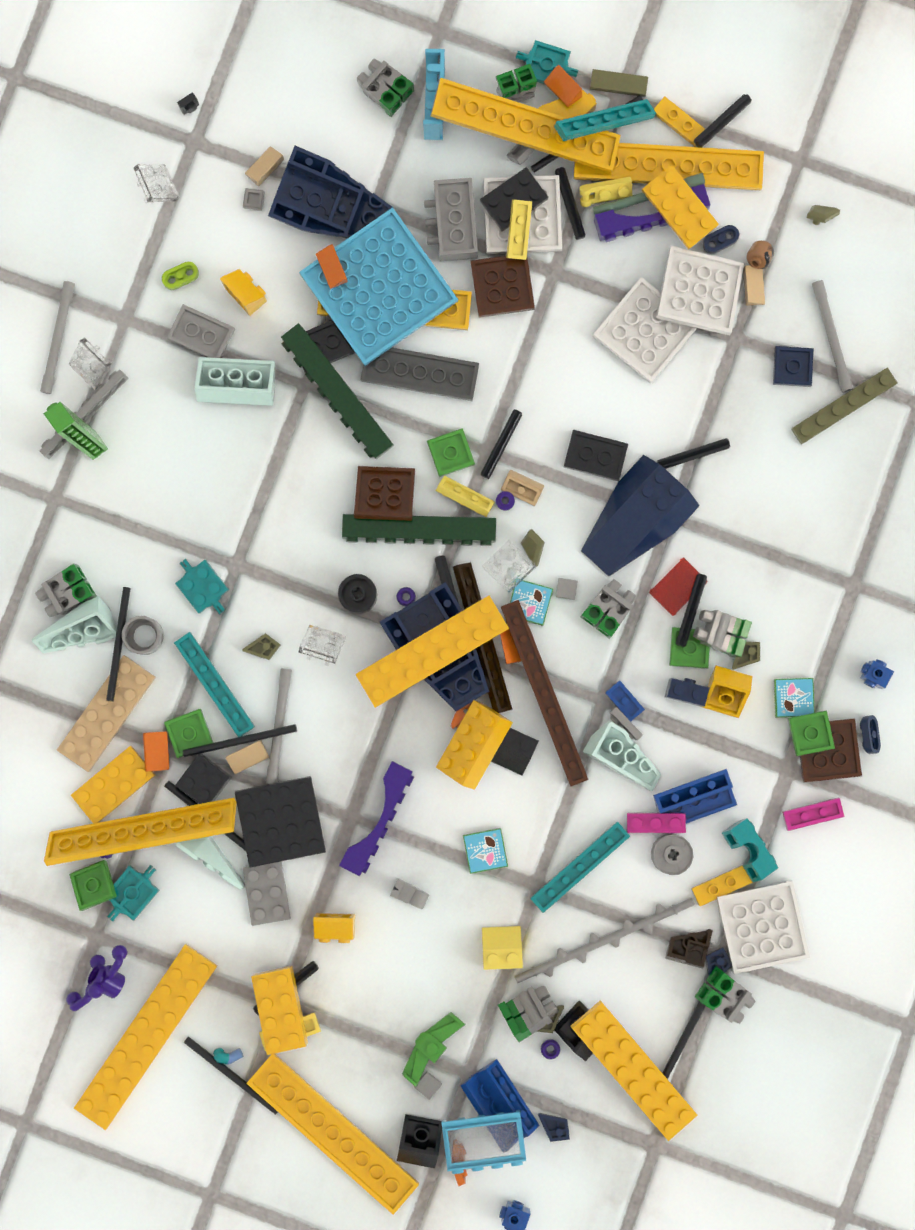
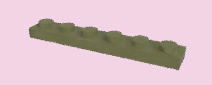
[791,367,898,445]

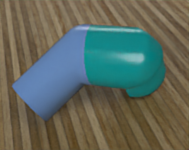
[213,1048,244,1065]

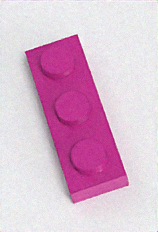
[782,798,845,831]
[627,813,686,833]

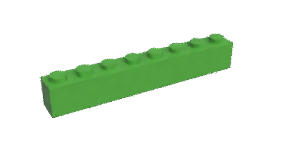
[43,402,108,460]

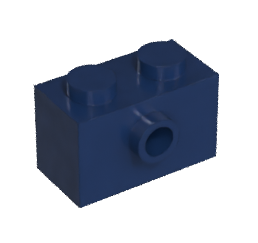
[665,678,709,707]

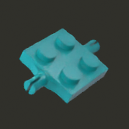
[516,40,579,84]
[175,559,229,615]
[107,865,160,921]

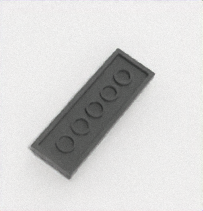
[360,348,479,401]

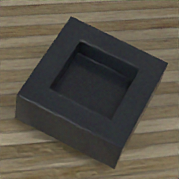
[177,92,199,115]

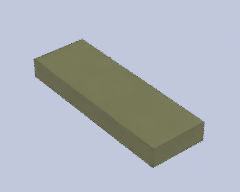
[590,69,648,97]

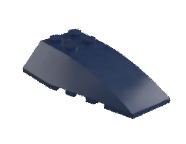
[268,145,392,238]
[581,455,700,576]
[380,582,489,711]

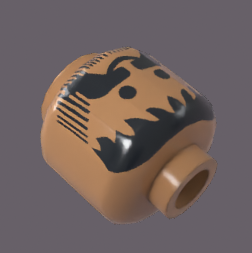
[746,240,774,269]

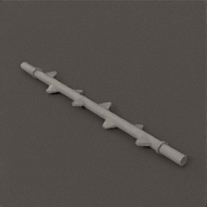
[515,898,695,983]

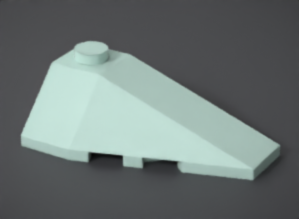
[32,596,117,653]
[583,721,661,791]
[175,836,245,890]

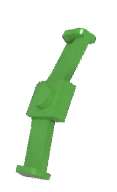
[402,1012,466,1087]

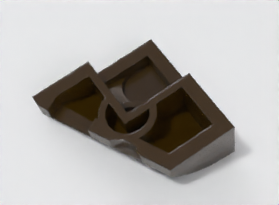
[665,929,713,969]

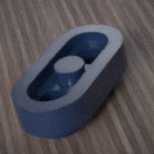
[703,225,739,254]
[860,715,881,754]

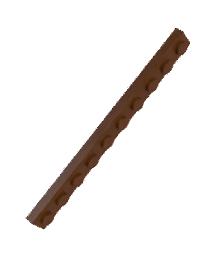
[501,600,589,787]

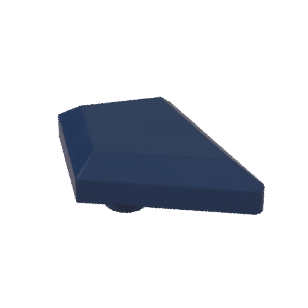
[706,947,732,985]
[538,1113,570,1142]

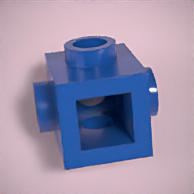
[860,659,894,689]
[499,1200,531,1230]

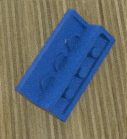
[653,769,737,824]
[460,1059,540,1153]

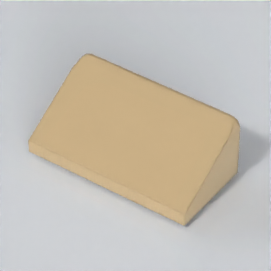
[245,146,284,186]
[743,265,765,306]
[501,470,544,506]
[225,740,270,774]

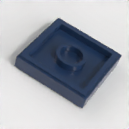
[773,346,814,387]

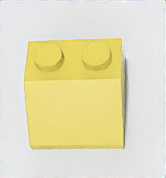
[482,926,523,970]

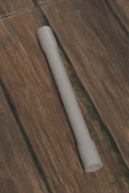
[812,280,853,392]
[40,281,75,394]
[266,668,292,784]

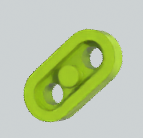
[162,262,199,290]

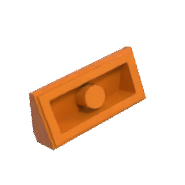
[544,65,582,107]
[316,244,348,289]
[500,625,521,665]
[143,731,169,772]

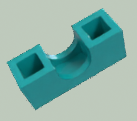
[722,818,778,882]

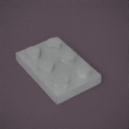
[167,304,235,358]
[243,861,291,926]

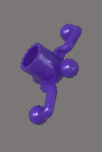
[66,945,128,1011]

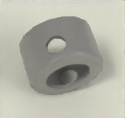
[122,616,163,655]

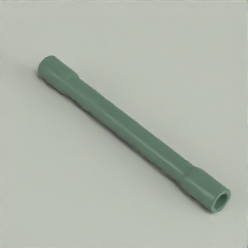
[593,173,705,215]

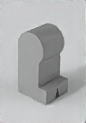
[390,878,429,909]

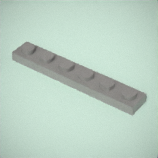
[40,369,129,459]

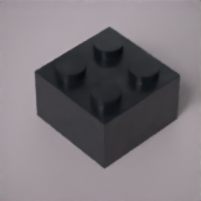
[175,754,232,804]

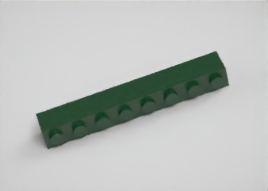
[281,323,394,459]
[342,514,496,546]

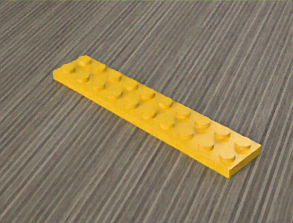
[430,78,621,173]
[573,143,764,190]
[44,798,237,866]
[74,944,218,1130]
[246,1054,419,1215]

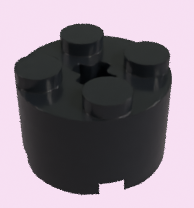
[338,574,378,614]

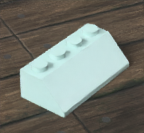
[195,357,275,406]

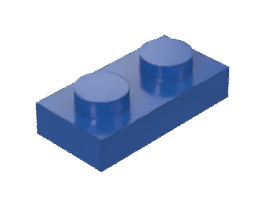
[605,680,645,722]

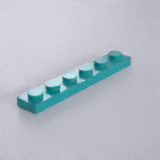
[554,99,656,141]
[174,632,255,737]
[530,822,630,913]

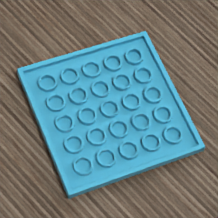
[299,207,458,366]

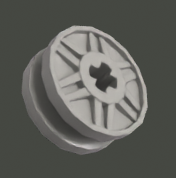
[651,834,694,875]

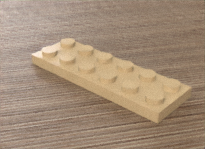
[57,655,156,772]

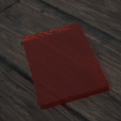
[649,557,708,616]

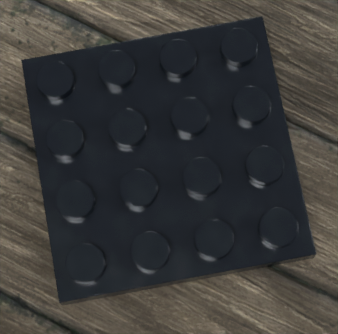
[235,776,326,868]

